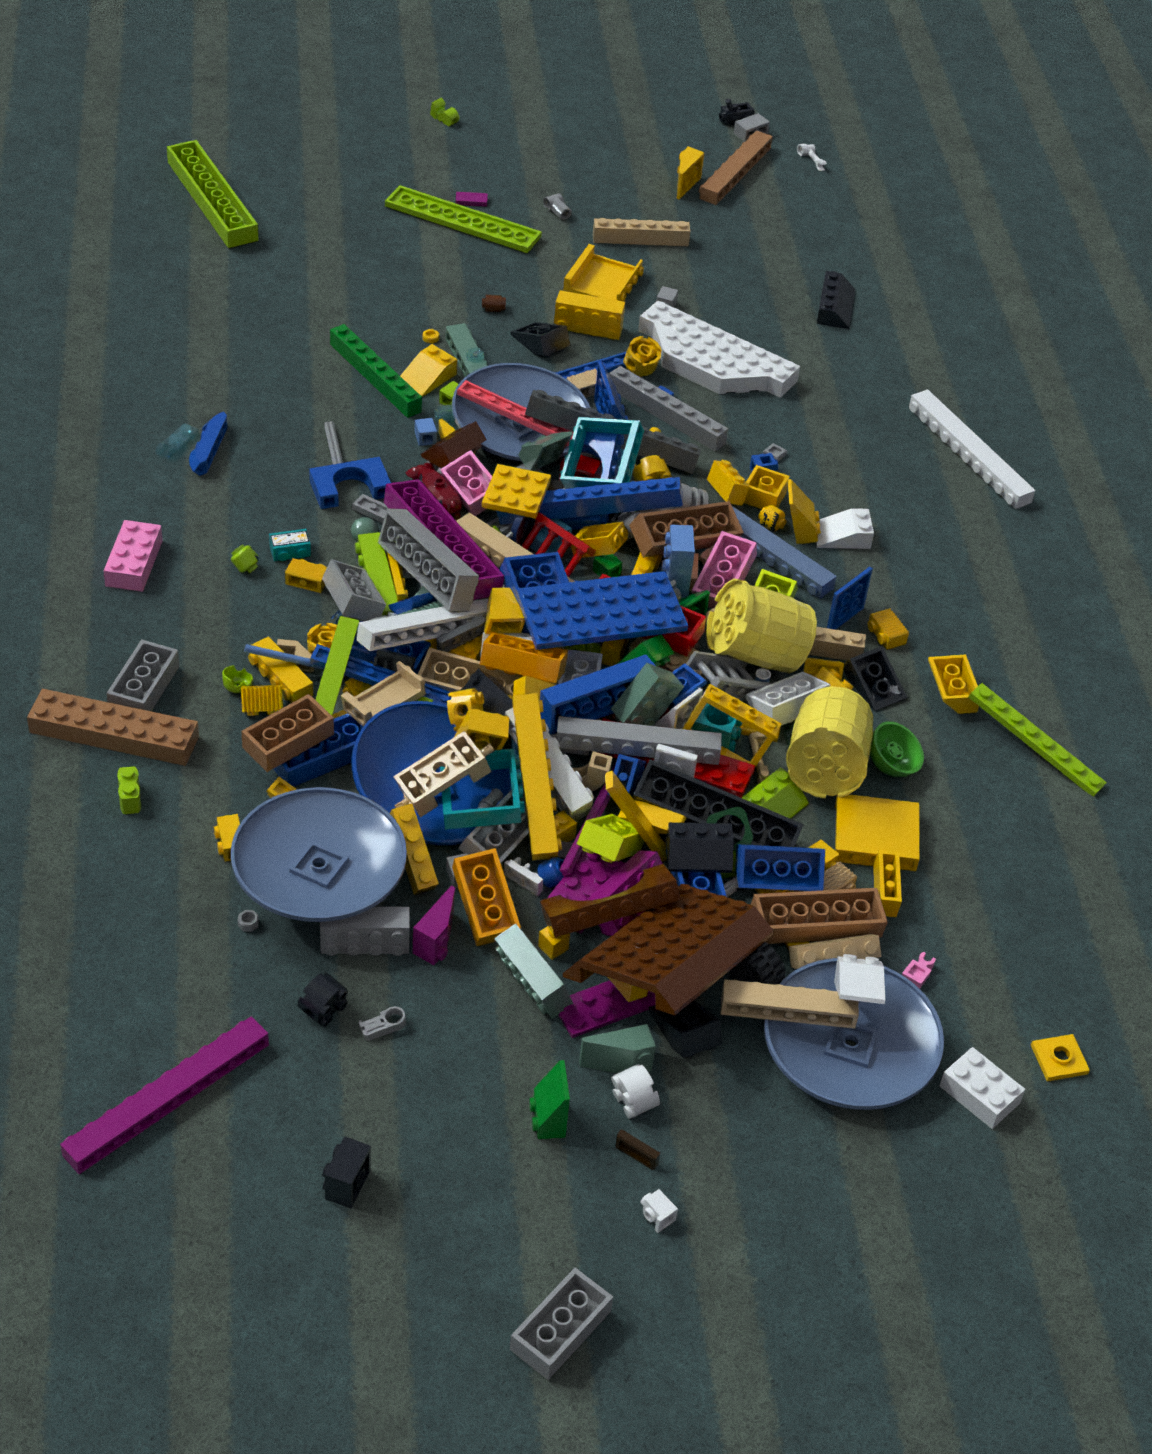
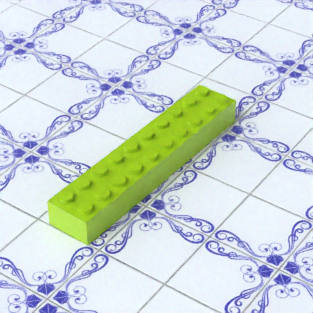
[167,140,258,248]

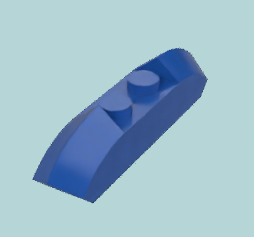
[189,411,228,476]

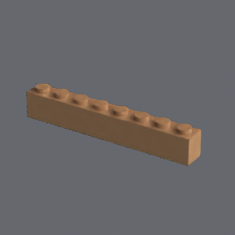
[699,130,773,205]

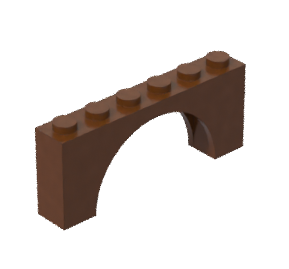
[540,864,681,938]

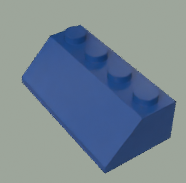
[735,844,825,891]

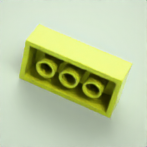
[577,814,644,863]

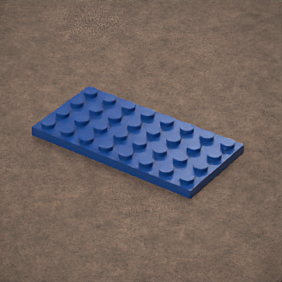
[516,571,688,650]

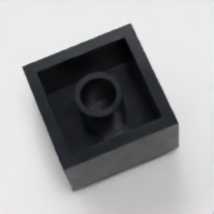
[322,1136,371,1209]

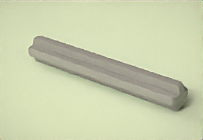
[325,421,343,464]

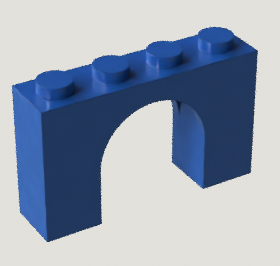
[309,457,391,509]

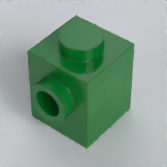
[593,554,623,577]

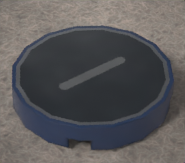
[510,515,535,546]

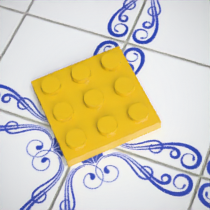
[482,464,551,518]

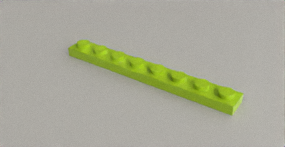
[968,683,1107,797]

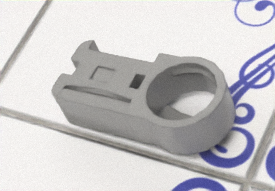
[359,1006,406,1041]

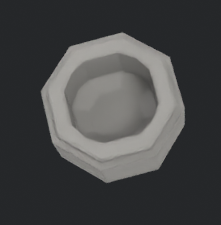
[238,910,259,932]

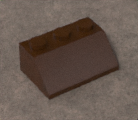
[420,421,487,468]

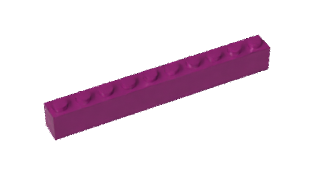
[60,1016,269,1174]

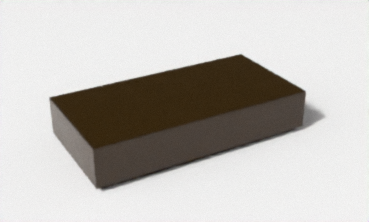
[615,1129,661,1170]

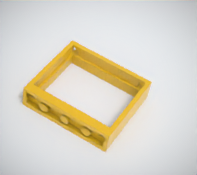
[682,684,781,767]

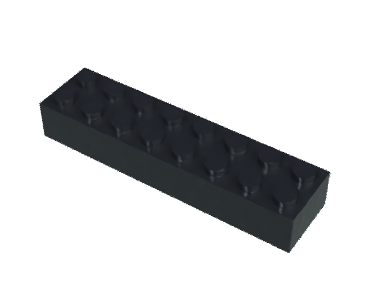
[633,760,804,847]

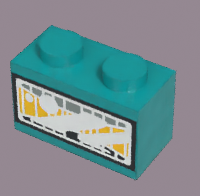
[269,529,311,561]

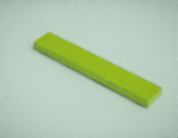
[315,616,359,716]

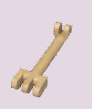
[749,731,769,784]

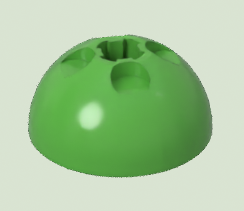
[870,722,924,777]

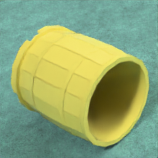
[706,578,817,674]
[786,686,873,798]

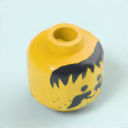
[758,505,786,532]

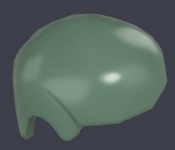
[350,517,379,541]

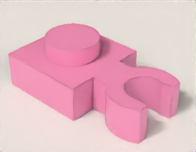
[902,952,936,989]

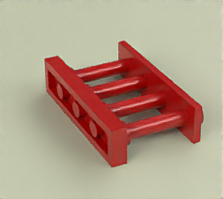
[522,512,596,577]

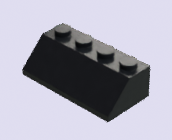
[816,271,855,329]

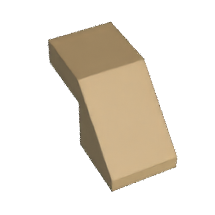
[277,639,314,672]

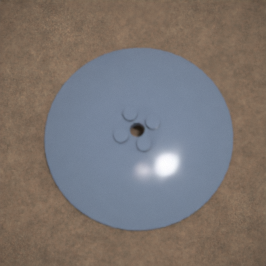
[452,363,590,461]
[231,787,407,922]
[764,958,944,1110]

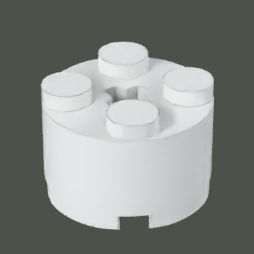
[611,1064,660,1119]

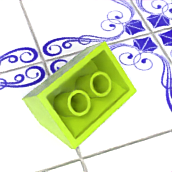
[742,767,809,819]

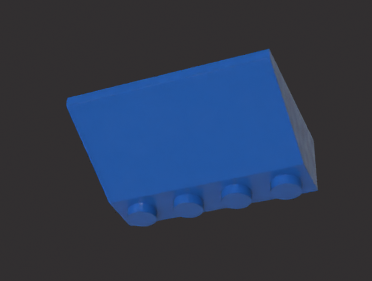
[594,360,628,420]
[500,552,569,634]

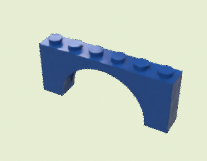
[558,432,624,530]

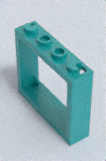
[560,417,644,489]
[440,749,525,829]

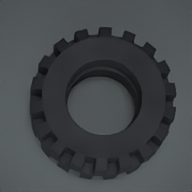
[730,942,786,985]

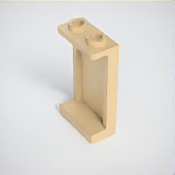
[341,661,426,727]

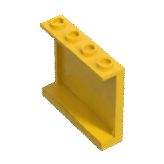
[563,244,644,302]
[835,794,920,871]

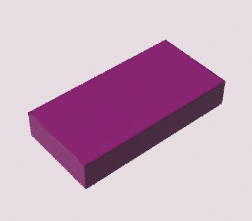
[456,192,488,207]

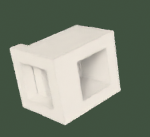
[640,1189,678,1233]

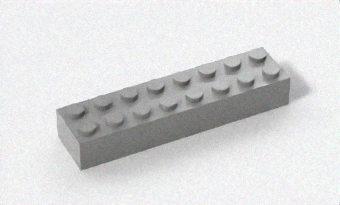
[378,508,479,611]

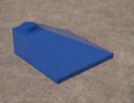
[827,567,873,630]

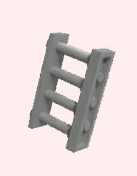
[686,651,770,701]

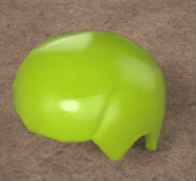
[222,665,253,693]

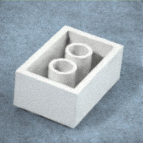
[940,1047,1025,1129]

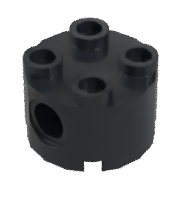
[297,972,348,1027]

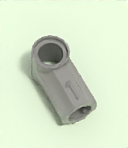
[543,193,572,220]

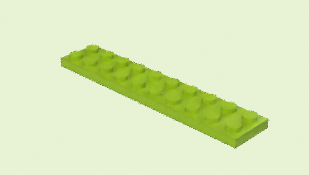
[385,185,542,253]

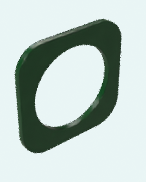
[706,807,753,850]

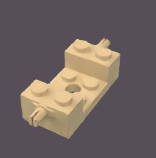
[393,731,494,818]

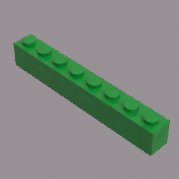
[330,324,422,418]

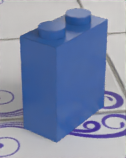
[608,754,646,798]

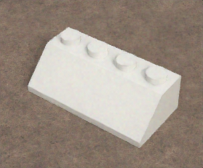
[745,672,830,725]

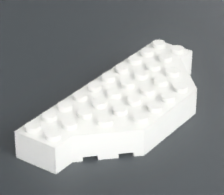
[638,301,800,398]

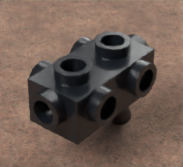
[719,99,755,125]

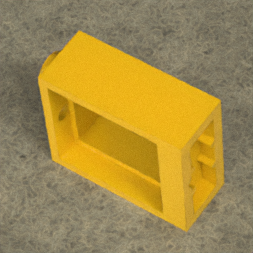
[571,522,628,558]

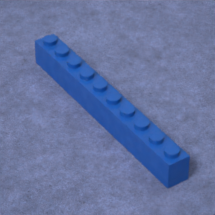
[496,477,683,525]

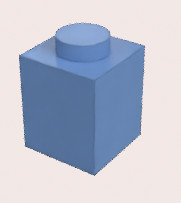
[415,418,437,446]

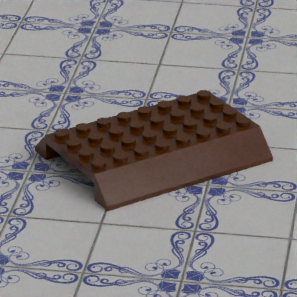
[563,884,774,1015]

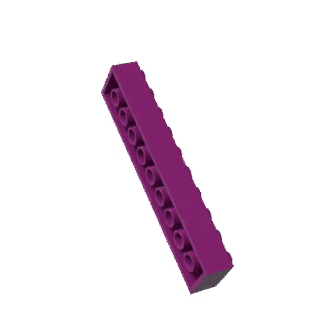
[384,479,504,601]

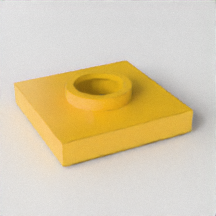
[1031,1034,1090,1081]

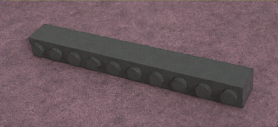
[525,390,701,474]

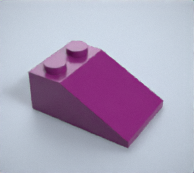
[413,886,455,965]

